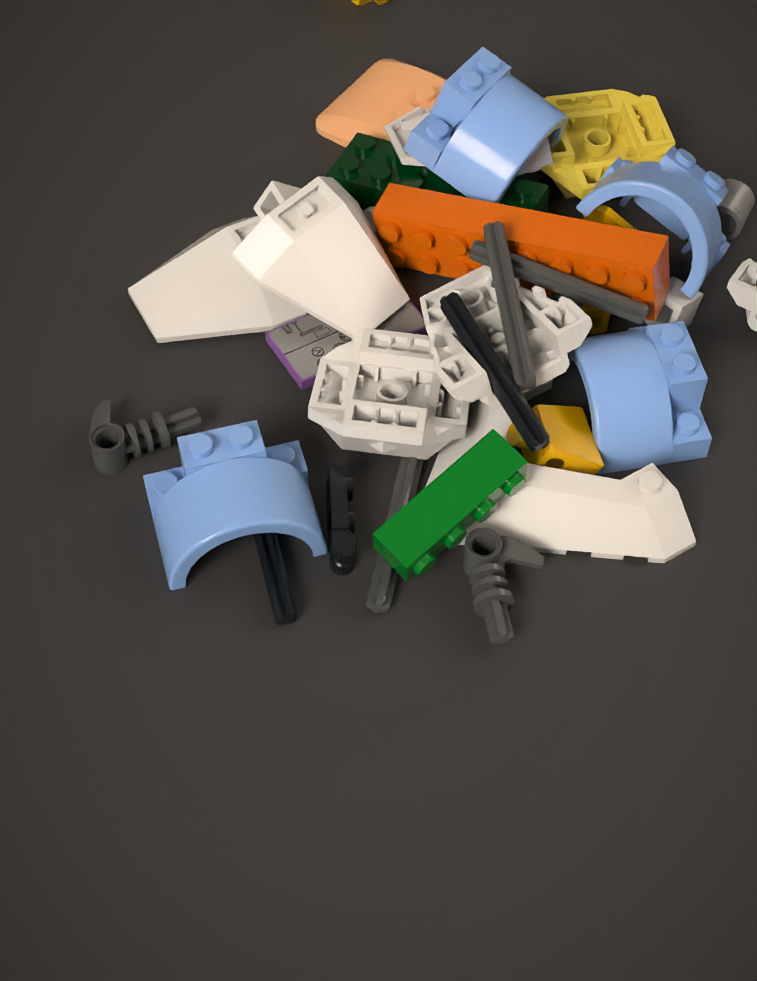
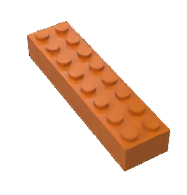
[372,183,670,321]

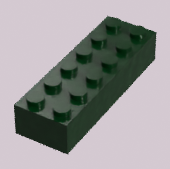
[326,132,548,213]

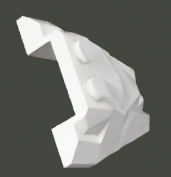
[419,265,592,408]

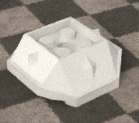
[308,328,470,460]

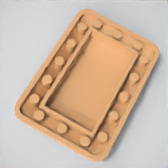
[316,59,447,148]

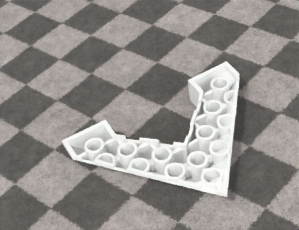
[425,379,696,564]

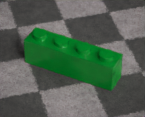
[372,429,528,582]

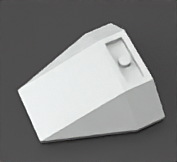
[231,176,410,338]
[128,216,307,343]

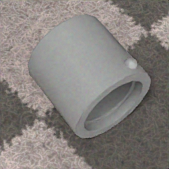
[717,179,755,241]

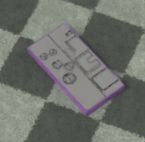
[265,300,428,390]

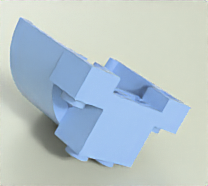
[403,47,568,203]
[576,146,731,299]
[567,321,712,475]
[143,420,328,590]

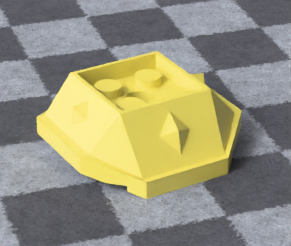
[540,89,676,201]

